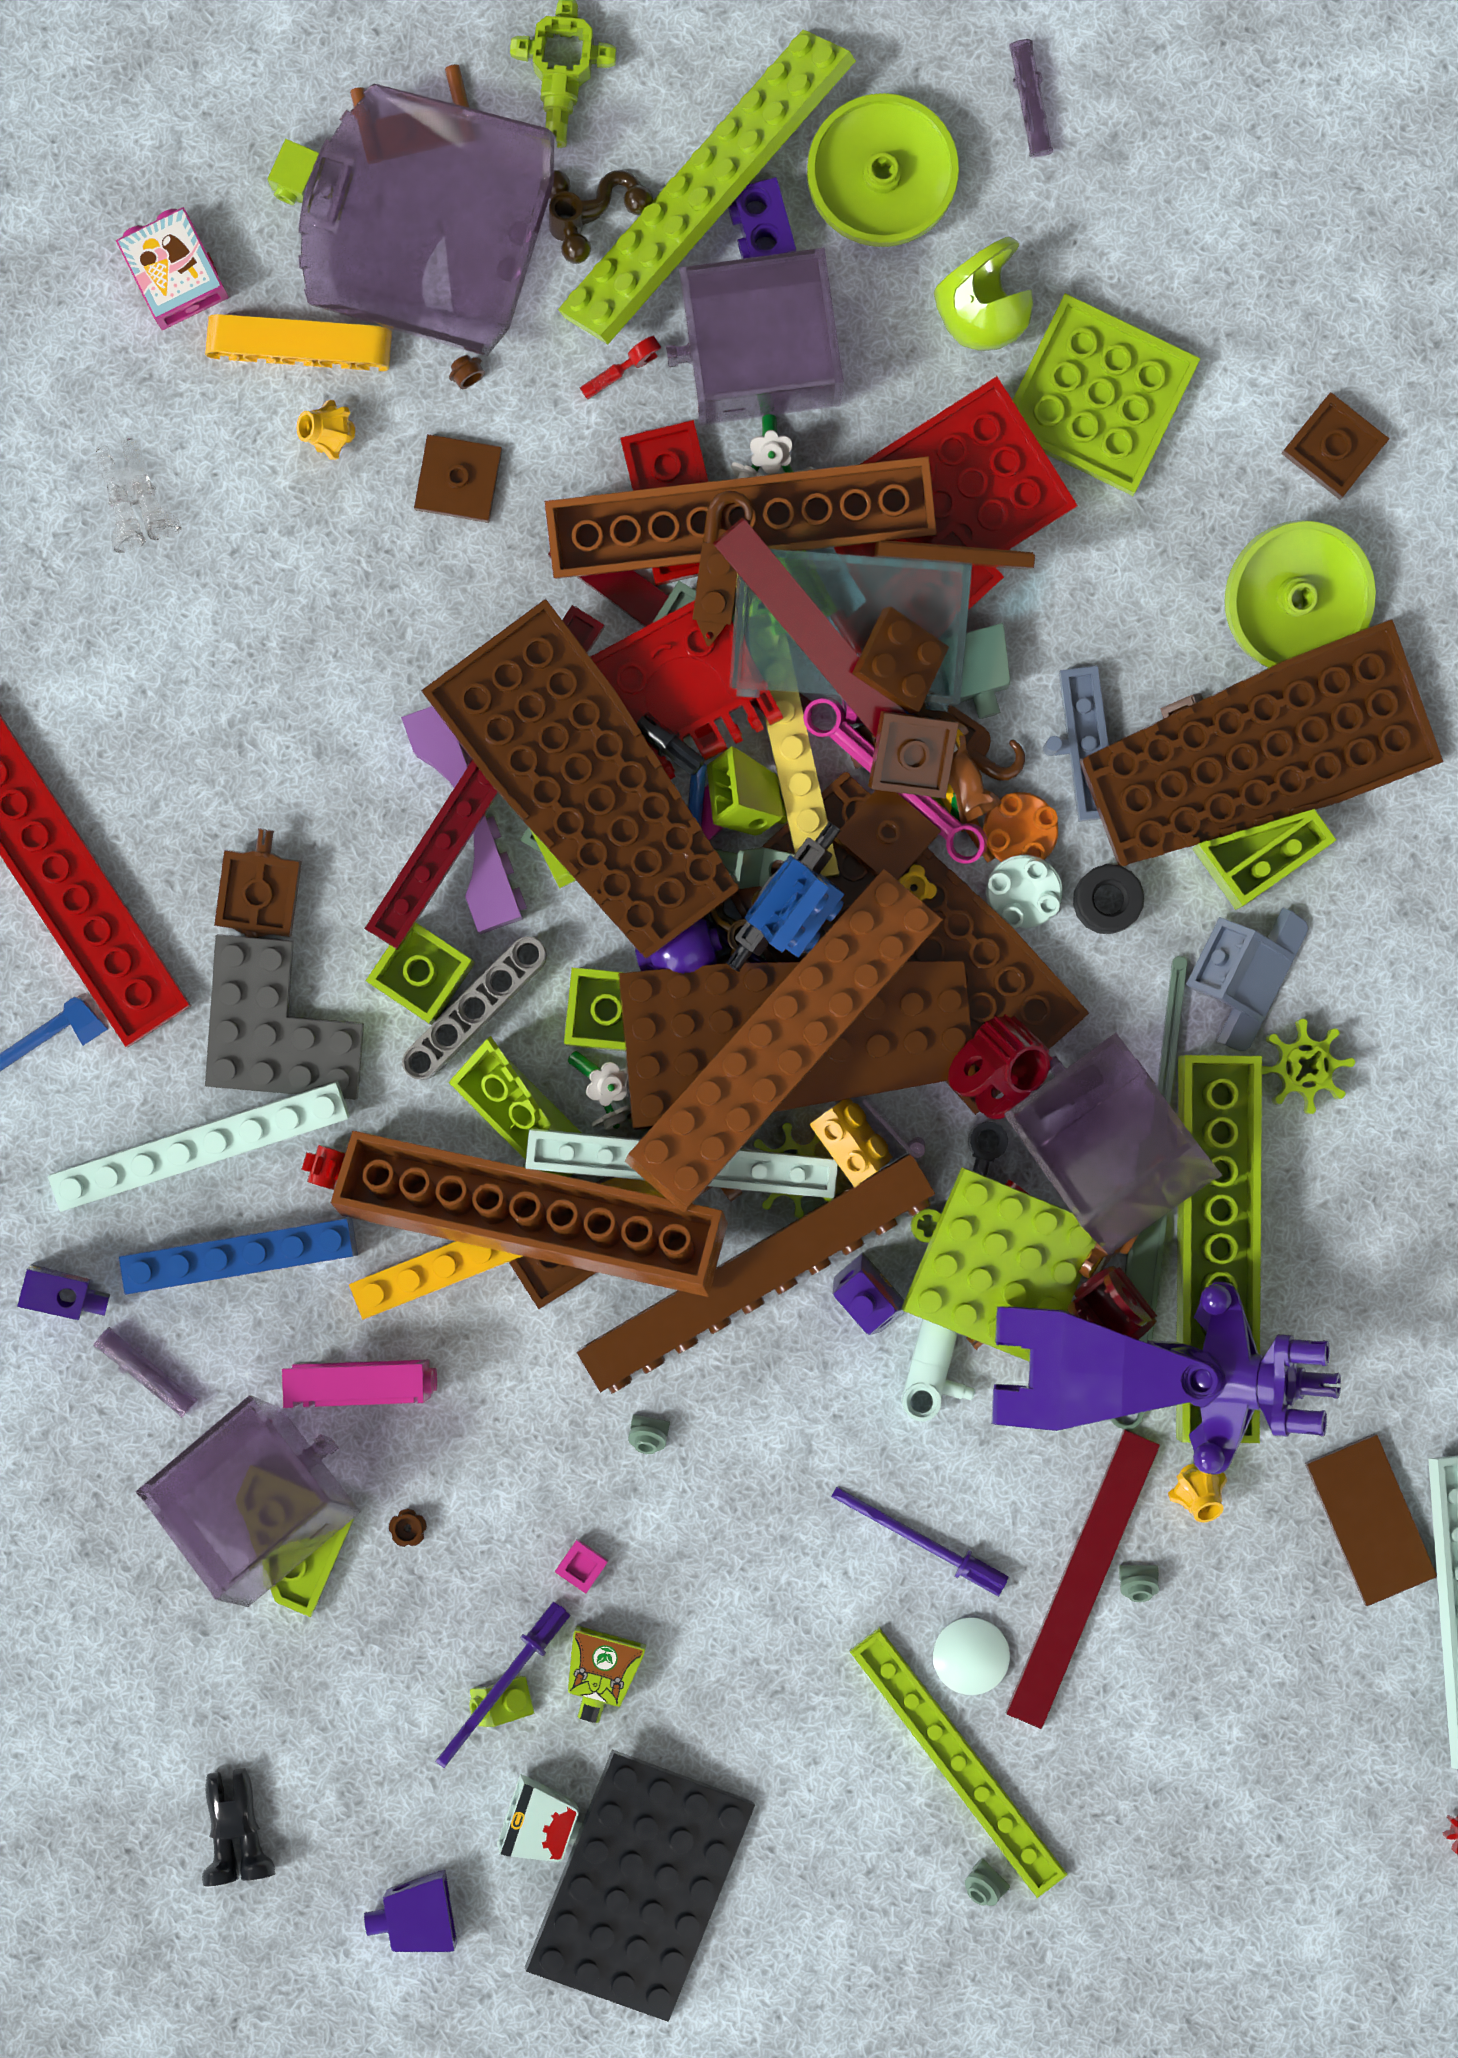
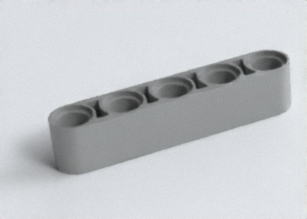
[402,936,547,1080]

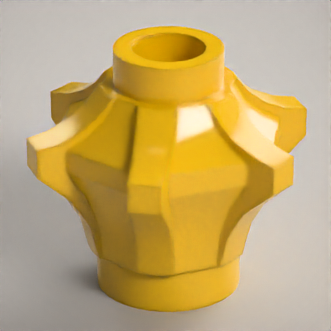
[296,400,355,460]
[1168,1464,1227,1523]

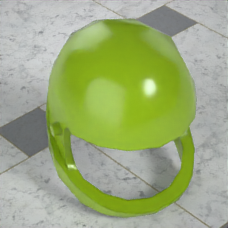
[933,236,1034,351]

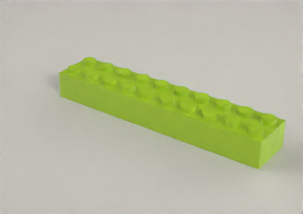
[1176,1055,1262,1444]

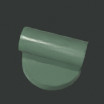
[628,1414,670,1454]
[1119,1565,1159,1602]
[965,1858,1010,1906]

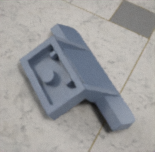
[1186,908,1308,1051]

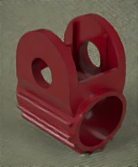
[948,1014,1053,1119]
[1068,1266,1157,1340]

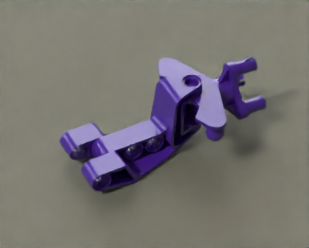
[991,1282,1341,1474]

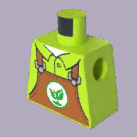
[568,1625,646,1723]

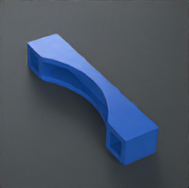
[119,1218,358,1295]

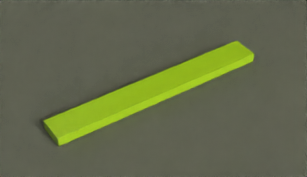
[849,1627,1068,1898]

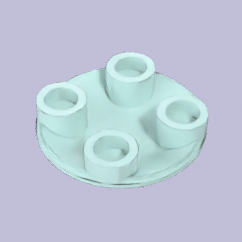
[986,855,1062,928]
[933,1617,1010,1695]

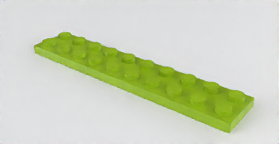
[557,29,856,345]

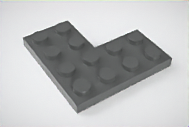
[205,934,364,1100]

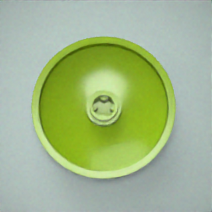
[807,93,959,247]
[1224,520,1376,668]

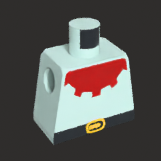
[497,1774,582,1862]

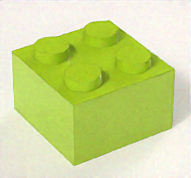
[365,923,475,1025]
[564,967,626,1052]

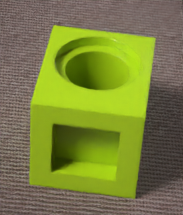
[267,138,325,205]

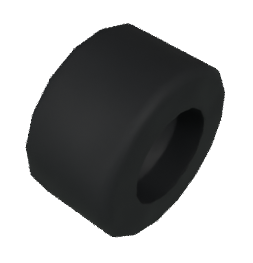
[1073,864,1144,934]

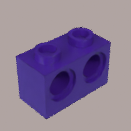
[728,177,796,271]

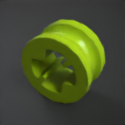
[910,1209,941,1243]

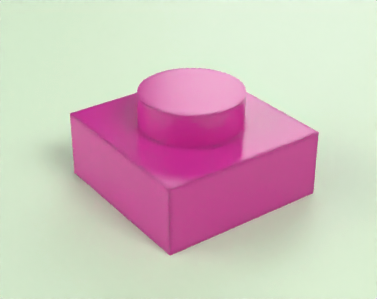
[555,1539,608,1594]

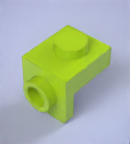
[469,1676,535,1727]

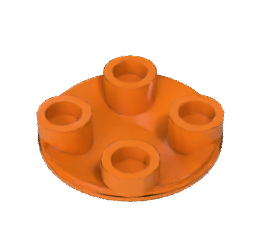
[983,792,1058,862]

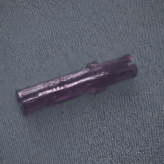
[1009,39,1054,158]
[93,1327,198,1418]

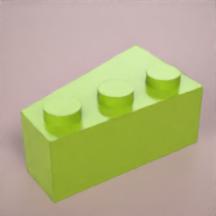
[1192,809,1336,910]

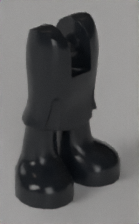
[202,1768,276,1887]

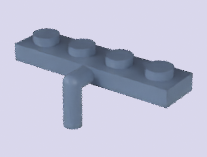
[1043,666,1108,822]

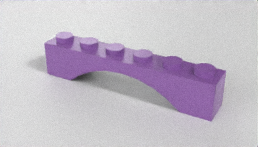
[401,706,527,935]

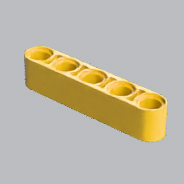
[205,314,392,372]

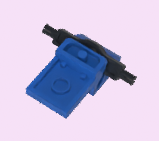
[726,821,844,972]

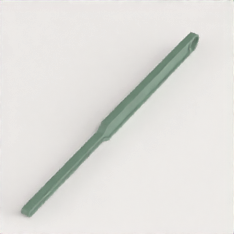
[1110,956,1187,1430]

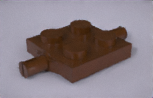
[214,828,302,938]

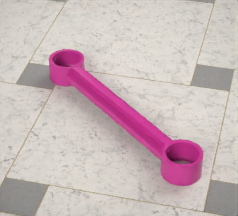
[803,697,987,864]

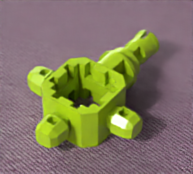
[510,0,617,148]

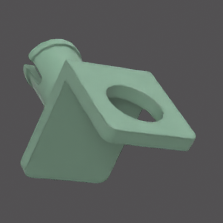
[714,847,795,889]

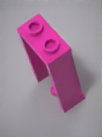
[282,1359,437,1408]

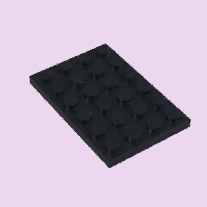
[525,1749,755,2022]

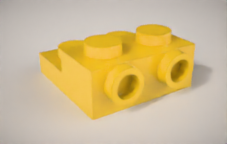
[809,1099,893,1187]

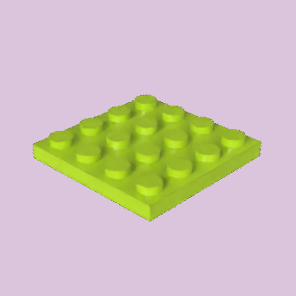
[1012,293,1201,496]
[901,1167,1103,1362]

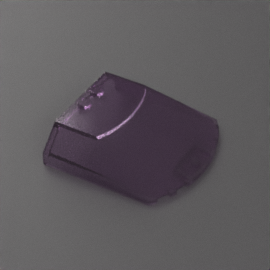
[298,83,555,356]

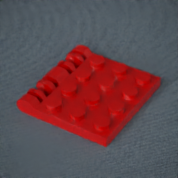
[590,600,784,780]

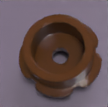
[449,355,485,390]
[389,1509,427,1547]

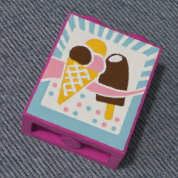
[116,207,229,331]

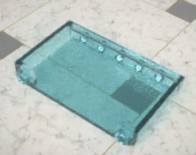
[729,549,972,711]

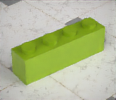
[448,1036,582,1178]

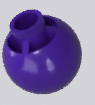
[635,918,723,973]

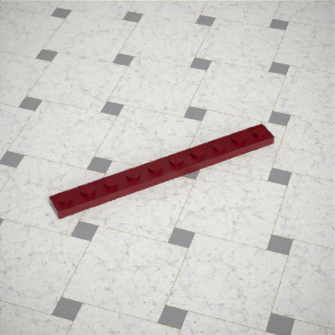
[364,605,605,950]

